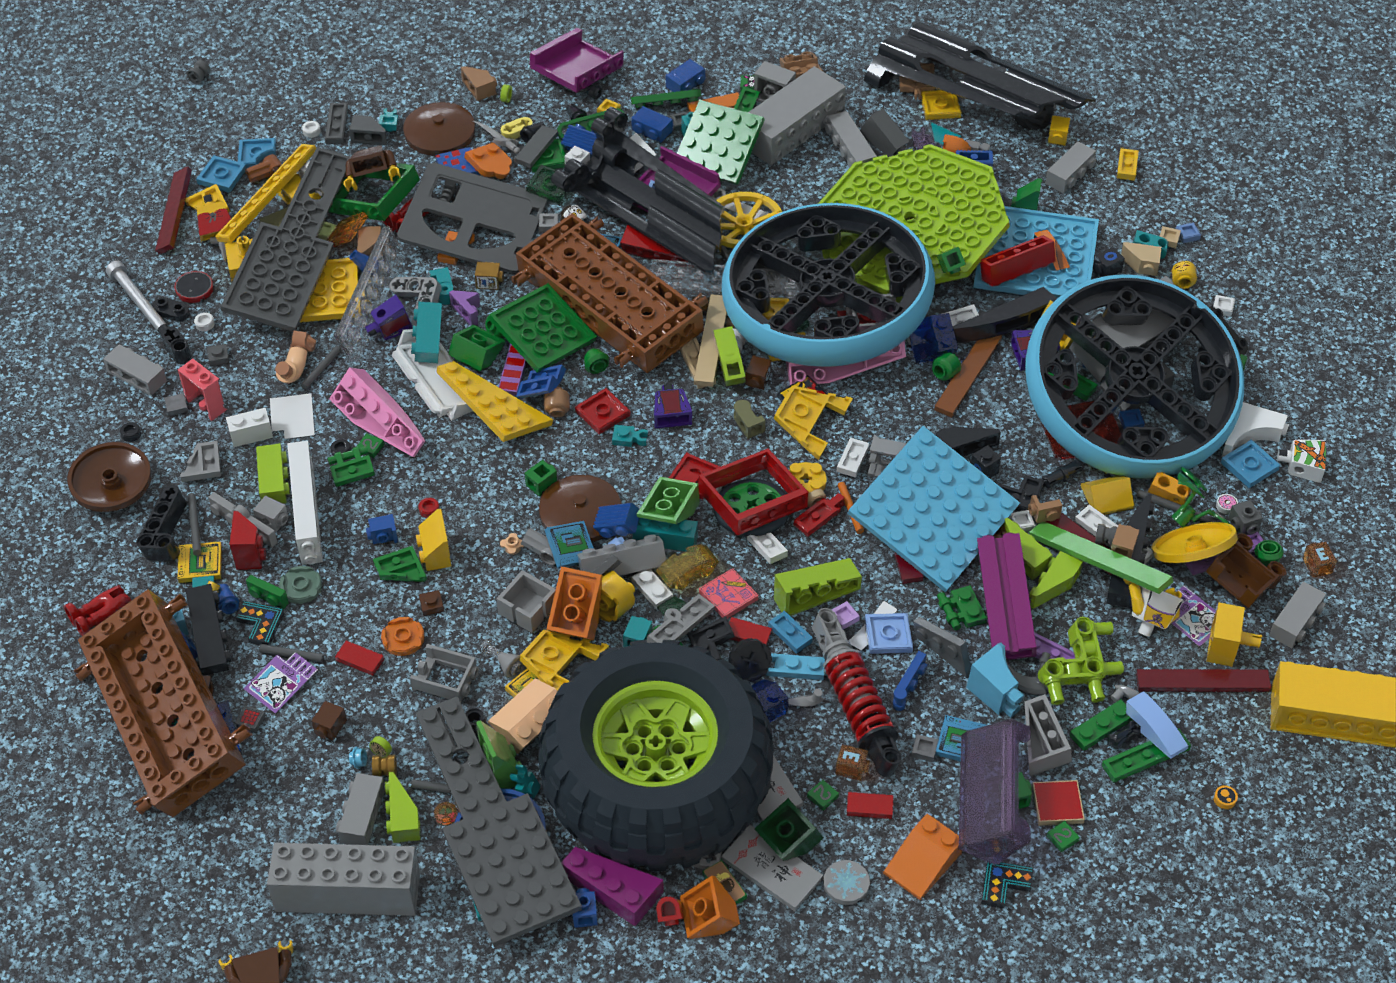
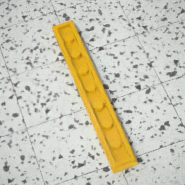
[215,144,316,243]

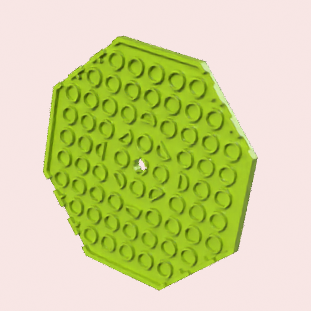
[818,144,1010,294]

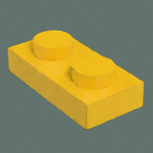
[1117,148,1138,181]

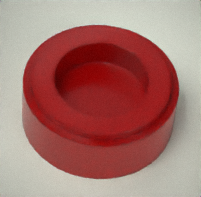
[418,498,440,518]

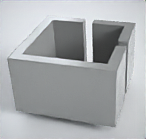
[496,570,556,633]

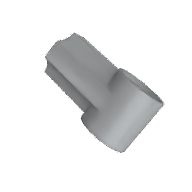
[521,528,556,565]

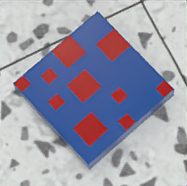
[435,147,480,181]

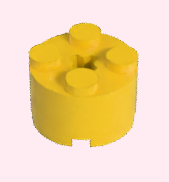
[599,570,635,622]

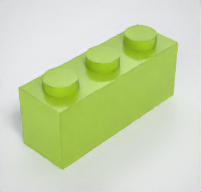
[256,443,290,504]

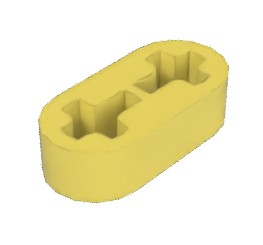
[501,117,533,139]

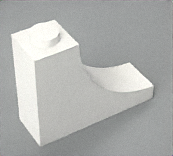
[1222,402,1289,457]

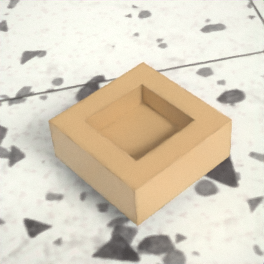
[1160,226,1181,248]

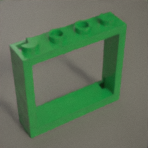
[320,163,420,221]

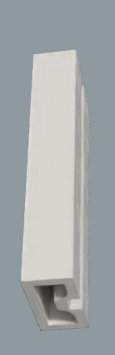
[287,441,323,565]

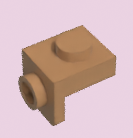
[1028,495,1063,523]

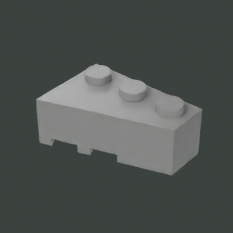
[1025,694,1072,776]

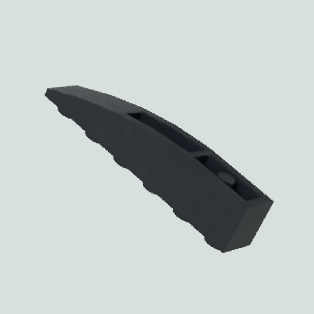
[951,287,1057,344]
[1106,493,1155,608]

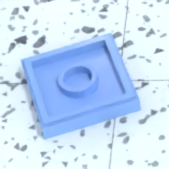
[864,613,913,654]

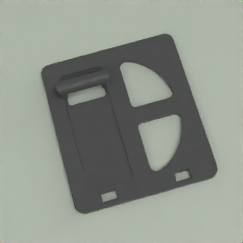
[397,163,547,274]

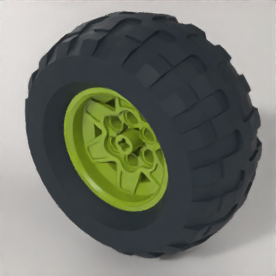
[538,639,774,871]

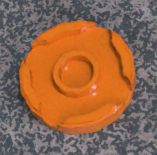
[381,617,425,656]

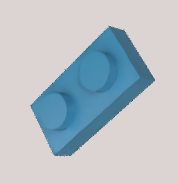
[768,611,813,654]

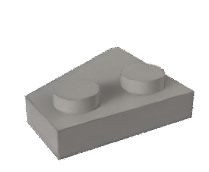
[180,441,221,482]

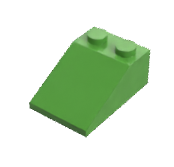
[637,477,700,524]
[476,720,522,789]

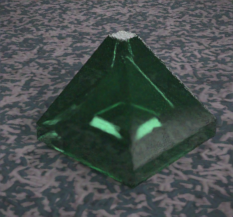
[657,596,687,615]

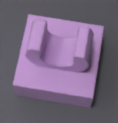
[832,602,860,629]

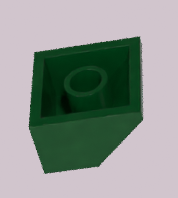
[754,798,824,861]

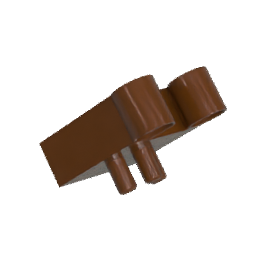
[1205,533,1286,608]

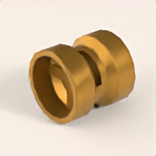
[372,755,397,777]

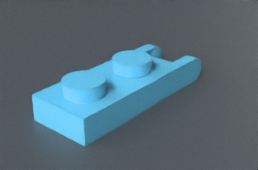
[766,653,825,680]

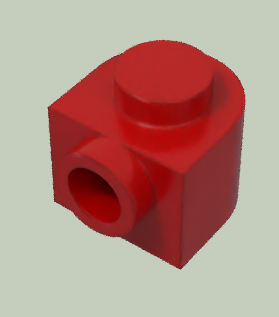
[656,896,684,926]

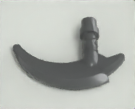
[1006,652,1051,695]

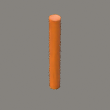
[837,482,864,534]

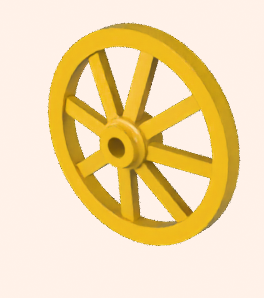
[716,192,782,248]

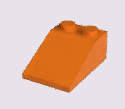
[546,566,603,641]
[883,813,964,900]

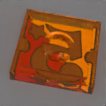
[326,212,368,248]

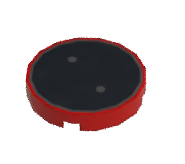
[174,271,214,303]

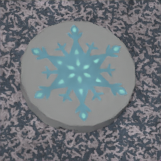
[823,860,870,905]

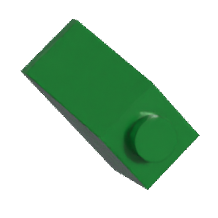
[1011,178,1042,210]

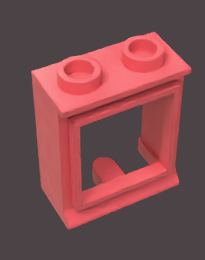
[177,359,227,421]

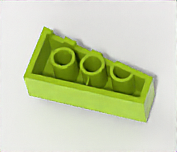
[774,558,862,616]

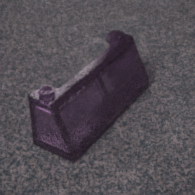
[959,719,1031,865]

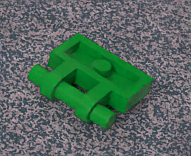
[327,446,375,487]
[937,585,987,630]

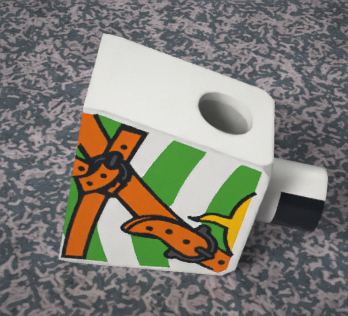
[1277,440,1326,483]

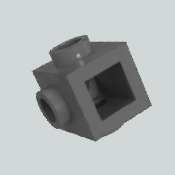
[1228,500,1263,535]

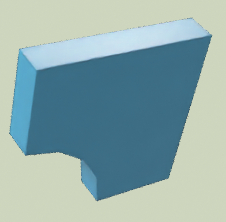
[238,138,276,168]

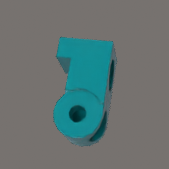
[1132,230,1169,259]
[429,267,453,305]

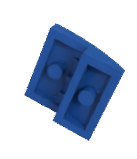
[516,365,566,399]

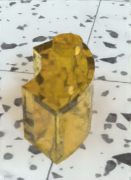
[656,544,719,590]

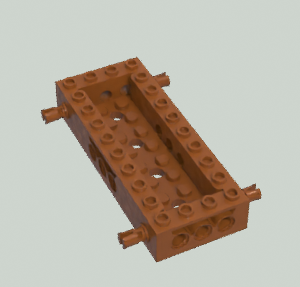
[511,213,708,373]
[74,589,253,817]

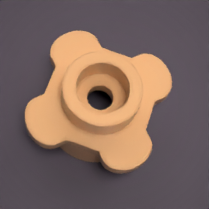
[500,533,524,555]

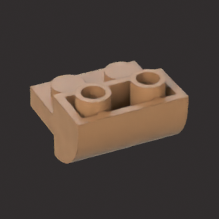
[779,52,823,79]

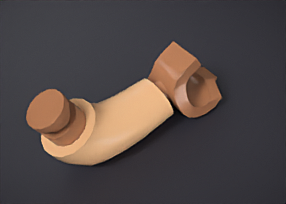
[275,331,316,383]

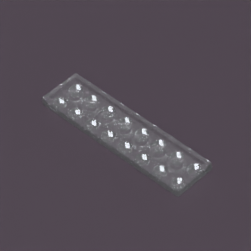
[334,226,405,362]

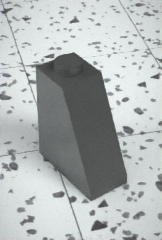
[860,108,910,157]

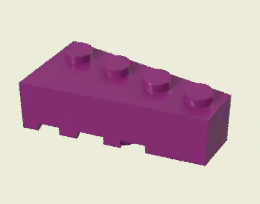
[561,847,664,927]

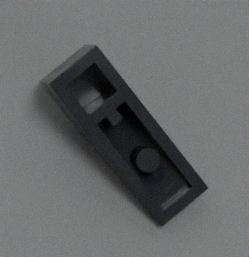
[935,427,1001,457]

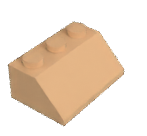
[488,678,557,754]

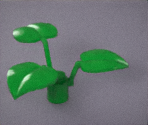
[1171,467,1230,527]

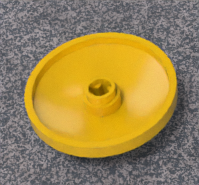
[1152,522,1238,563]

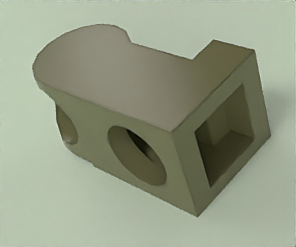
[733,400,766,439]

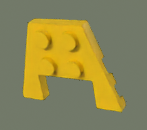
[773,386,853,460]
[520,629,609,691]

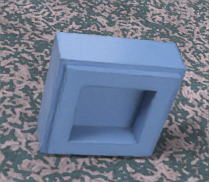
[1176,222,1201,243]

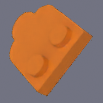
[464,143,512,179]

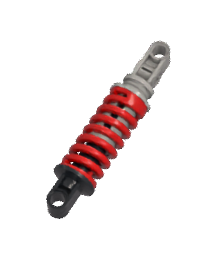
[812,608,902,777]

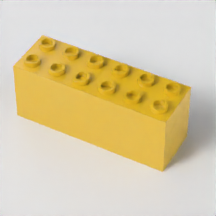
[1270,661,1396,748]

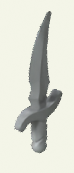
[473,121,521,154]

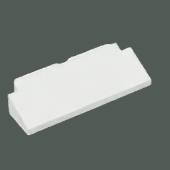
[392,329,473,421]

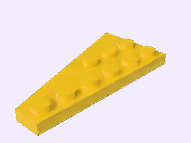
[436,361,553,442]

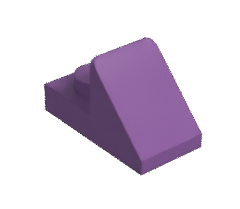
[449,290,480,326]

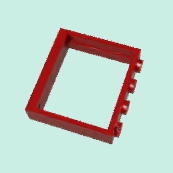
[698,448,809,536]

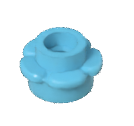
[349,747,368,769]

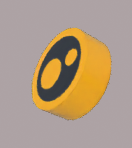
[1214,786,1238,809]

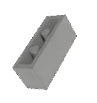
[1045,141,1096,193]
[103,344,167,396]
[1269,582,1326,648]
[336,773,385,845]

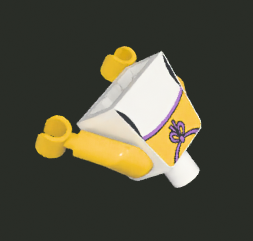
[1123,579,1184,637]

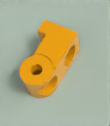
[1148,472,1191,505]

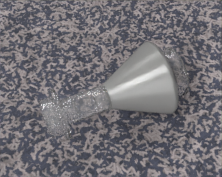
[480,639,525,678]

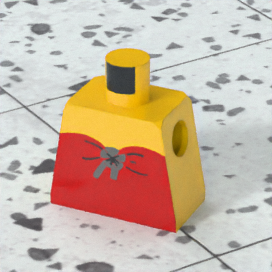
[197,195,231,242]

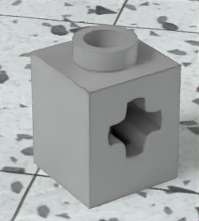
[253,496,289,532]

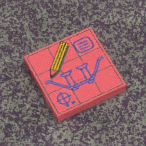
[699,568,758,619]

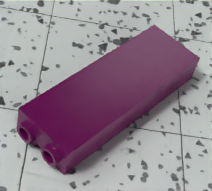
[977,533,1037,660]

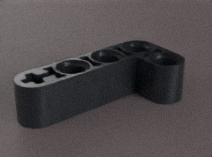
[136,485,187,562]

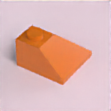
[680,875,740,939]

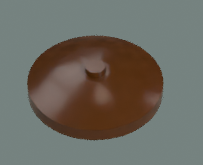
[403,102,475,156]
[67,442,152,512]
[539,475,621,543]

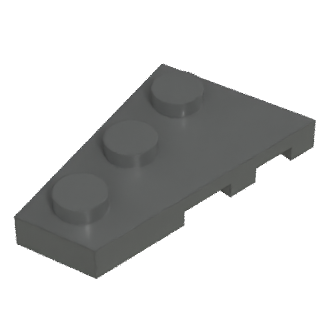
[913,617,971,678]

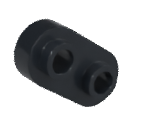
[153,297,190,322]

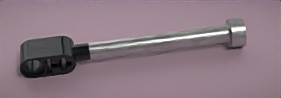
[106,261,191,364]

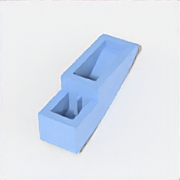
[1126,691,1188,759]

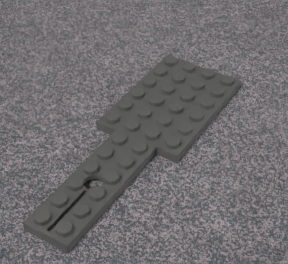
[221,147,350,332]
[415,696,582,947]

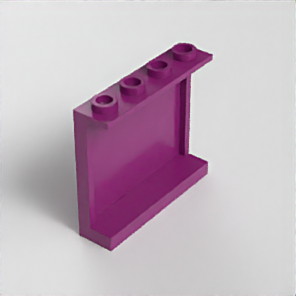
[530,28,624,92]
[633,146,721,212]

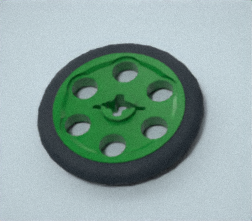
[713,479,790,536]

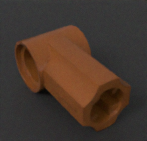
[245,154,282,184]

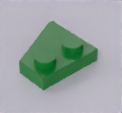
[373,545,427,582]

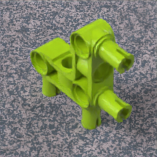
[1038,616,1124,705]

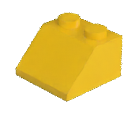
[416,509,451,571]

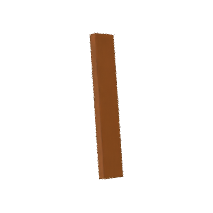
[934,335,1002,417]

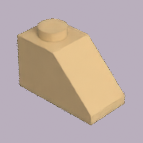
[1121,242,1161,276]

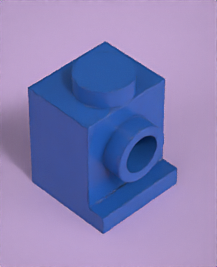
[366,514,398,544]
[573,888,598,928]

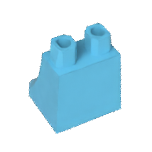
[966,643,1024,718]

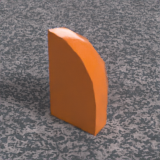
[943,134,971,153]

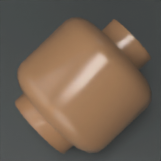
[544,386,570,418]

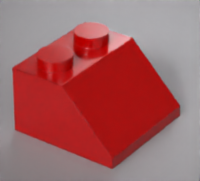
[229,511,266,570]

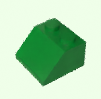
[448,325,506,371]

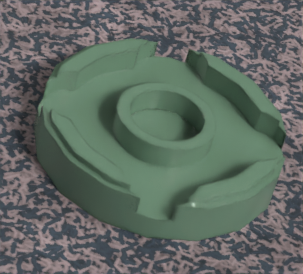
[279,566,322,604]

